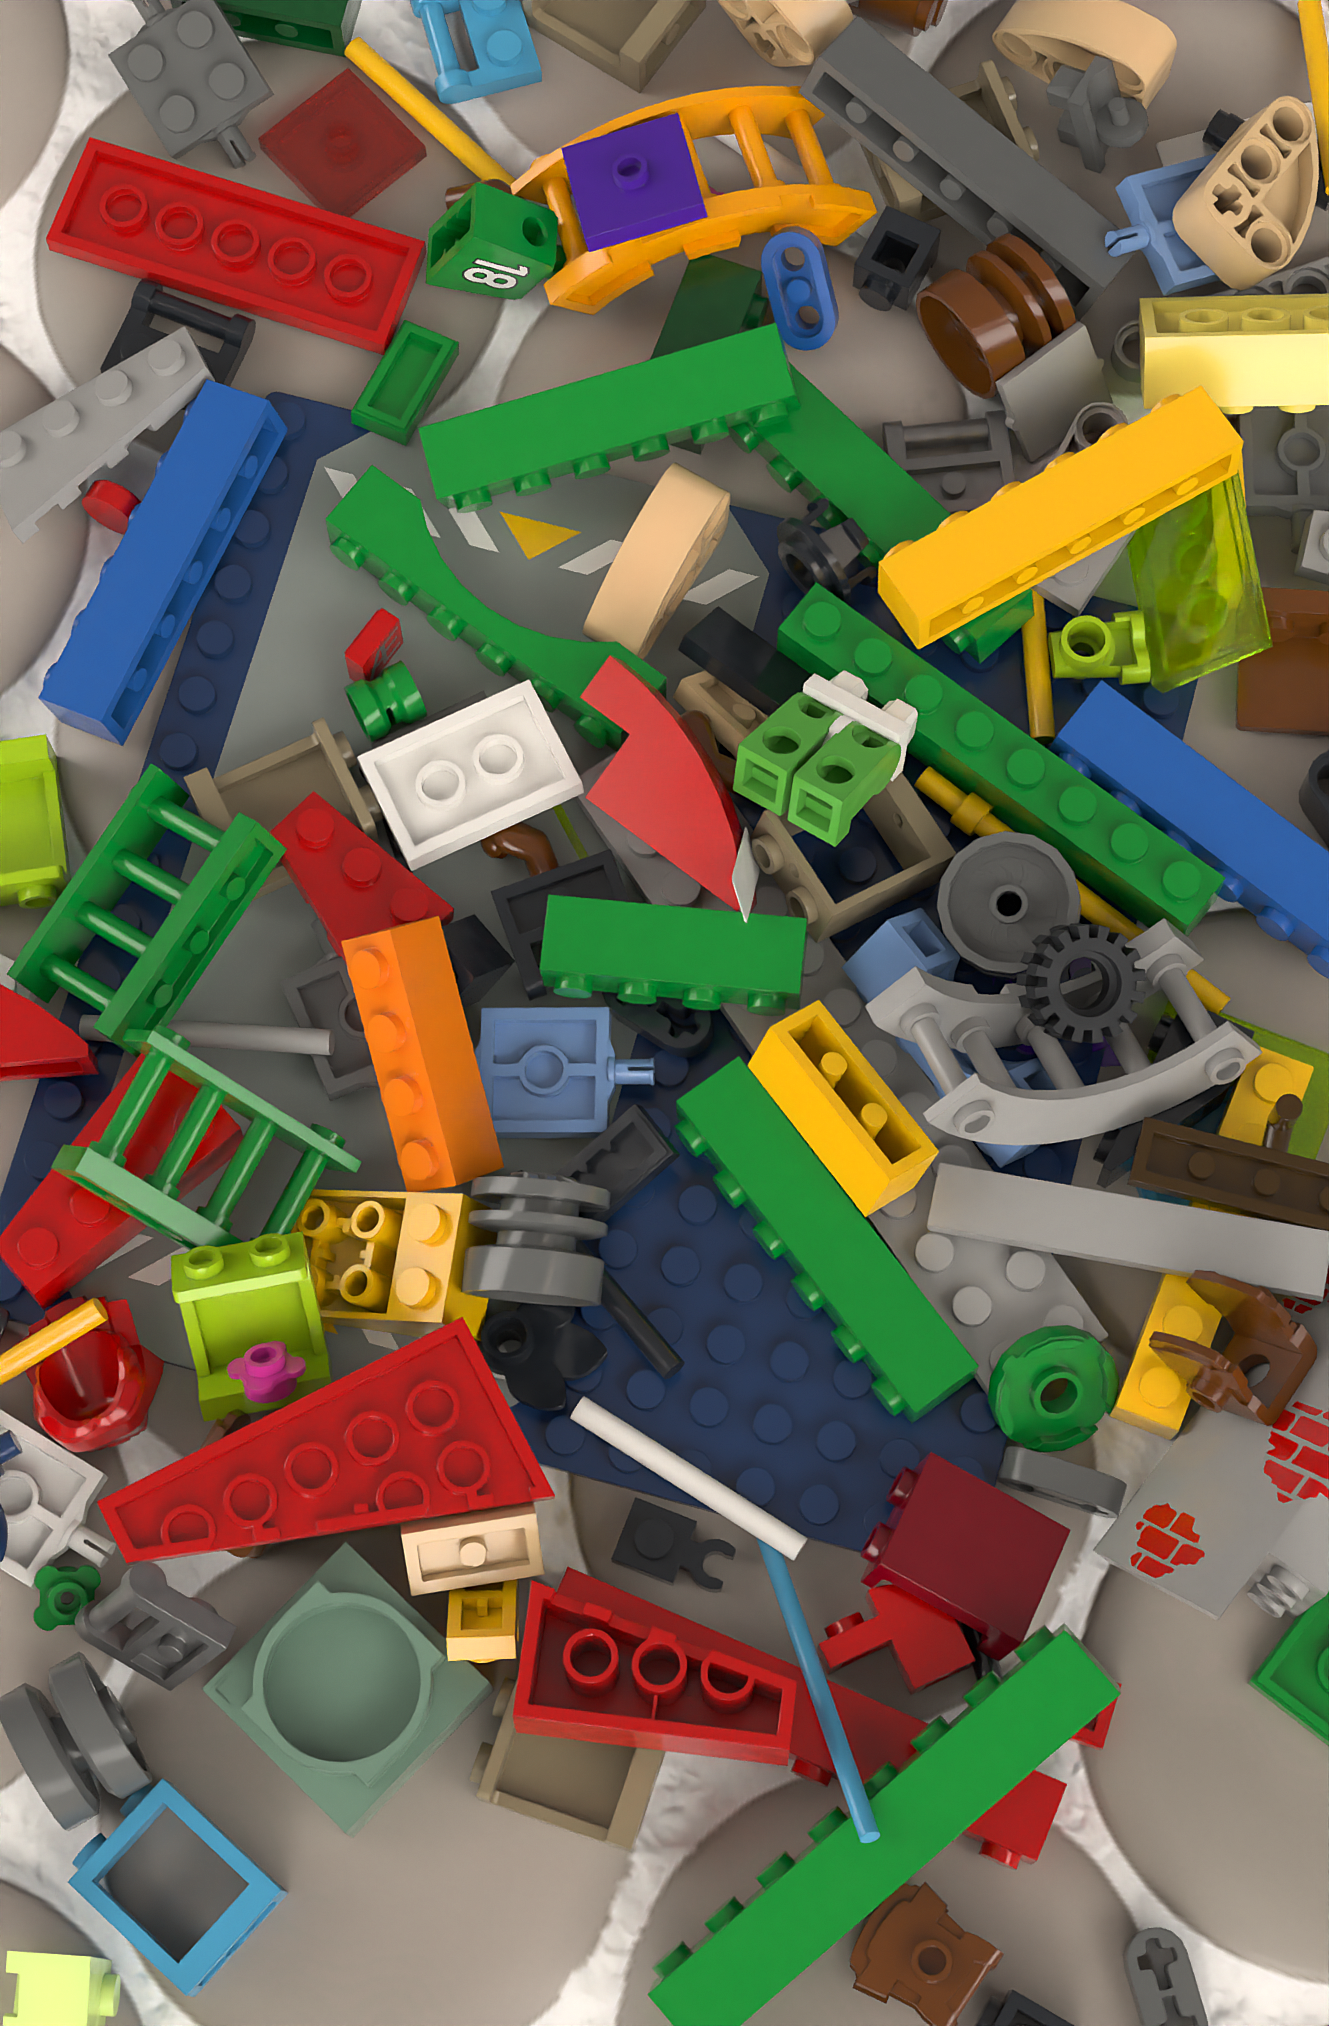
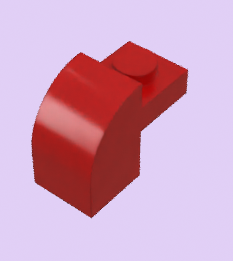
[816,1584,976,1695]

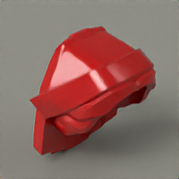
[12,1295,164,1452]

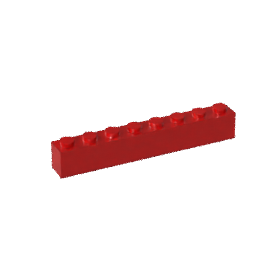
[557,1567,1067,1870]

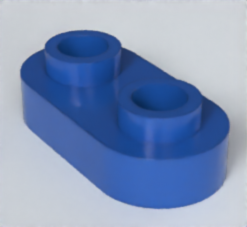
[761,226,839,351]

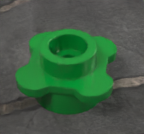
[33,1564,101,1631]

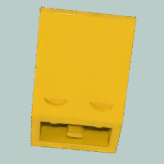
[291,1189,497,1341]

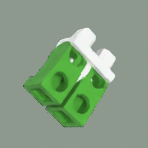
[733,670,918,847]

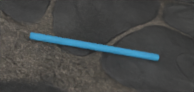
[756,1537,880,1843]

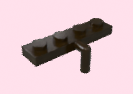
[1127,1094,1329,1231]

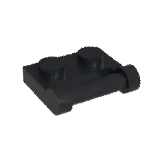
[100,278,256,410]
[491,849,630,1001]

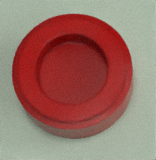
[82,480,141,535]

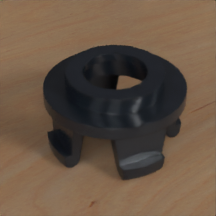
[777,498,878,603]

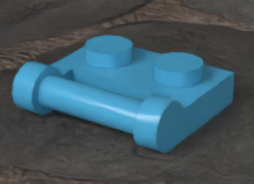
[410,0,542,104]

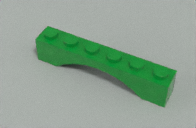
[325,465,667,752]

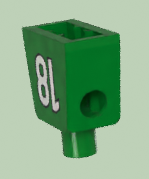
[425,182,567,300]

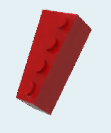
[0,1053,243,1310]
[512,1580,797,1766]

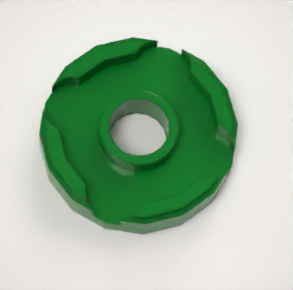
[988,1325,1120,1453]

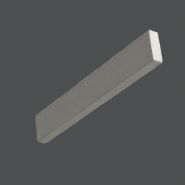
[927,1162,1329,1302]

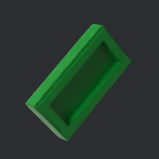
[351,320,459,446]

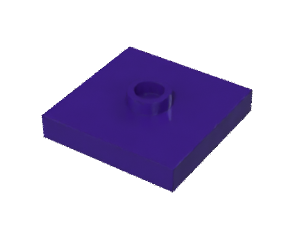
[561,113,708,252]

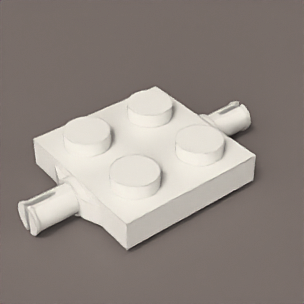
[0,1409,116,1590]

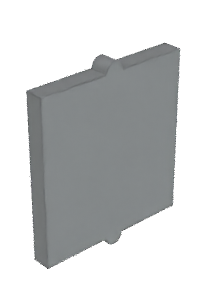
[995,321,1113,463]

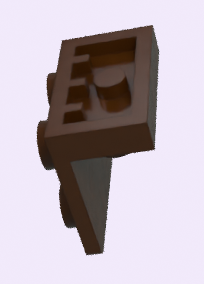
[1235,586,1329,736]

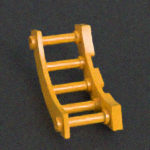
[510,86,877,315]

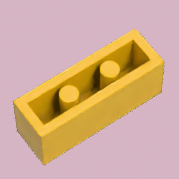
[747,1000,939,1217]

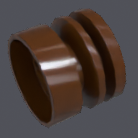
[916,233,1076,399]

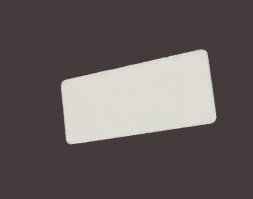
[732,827,760,923]

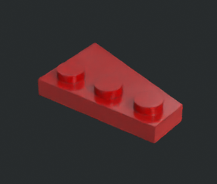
[270,791,454,965]

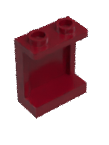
[860,1452,1071,1662]

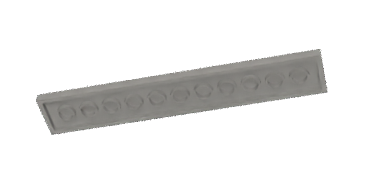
[574,751,1109,1396]

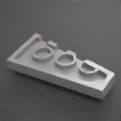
[0,326,215,544]

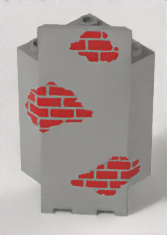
[1093,1268,1329,1620]

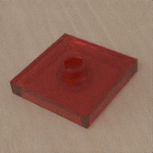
[258,67,427,218]

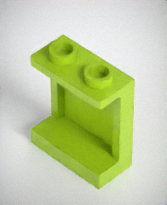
[0,734,71,909]
[171,1231,333,1422]

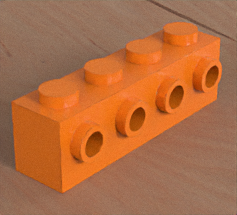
[341,916,504,1192]

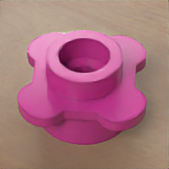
[227,1341,306,1403]

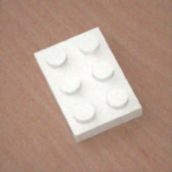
[357,679,584,871]

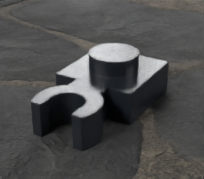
[611,1497,736,1593]

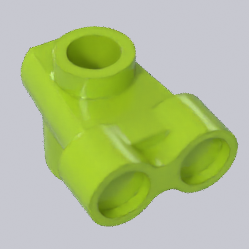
[1048,610,1151,685]

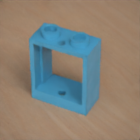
[68,1778,288,1997]

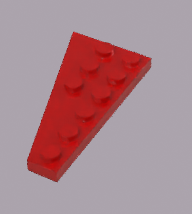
[97,1317,555,1566]

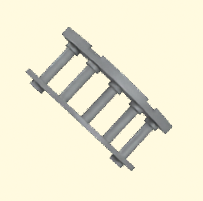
[865,918,1263,1145]

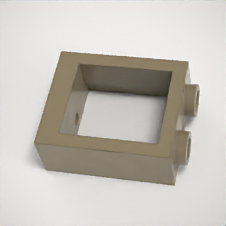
[750,772,956,943]

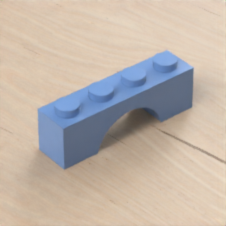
[841,908,1056,1168]

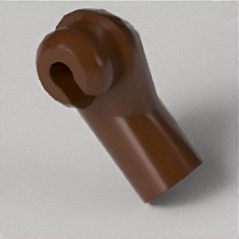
[480,822,560,877]

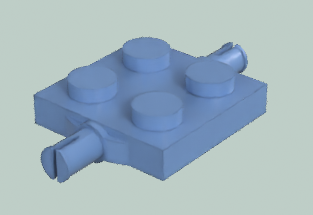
[1105,153,1221,296]
[475,1007,655,1138]

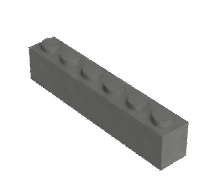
[798,16,1137,321]

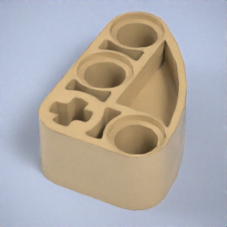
[717,0,853,67]
[992,0,1177,109]
[1172,96,1319,291]
[582,462,730,660]

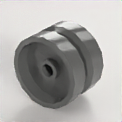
[937,831,1081,981]
[0,1652,153,1831]

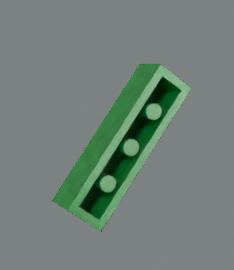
[539,895,808,1016]

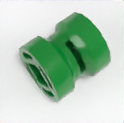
[344,660,428,743]

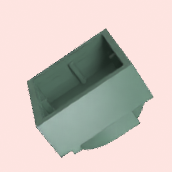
[202,1542,494,1838]

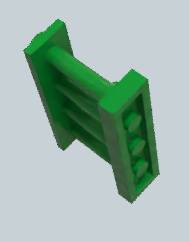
[7,764,287,1058]
[51,1025,362,1251]

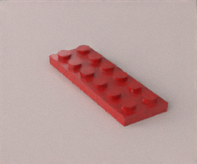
[46,137,427,355]

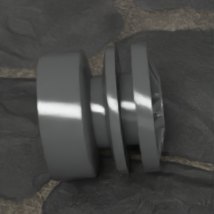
[461,1172,611,1307]

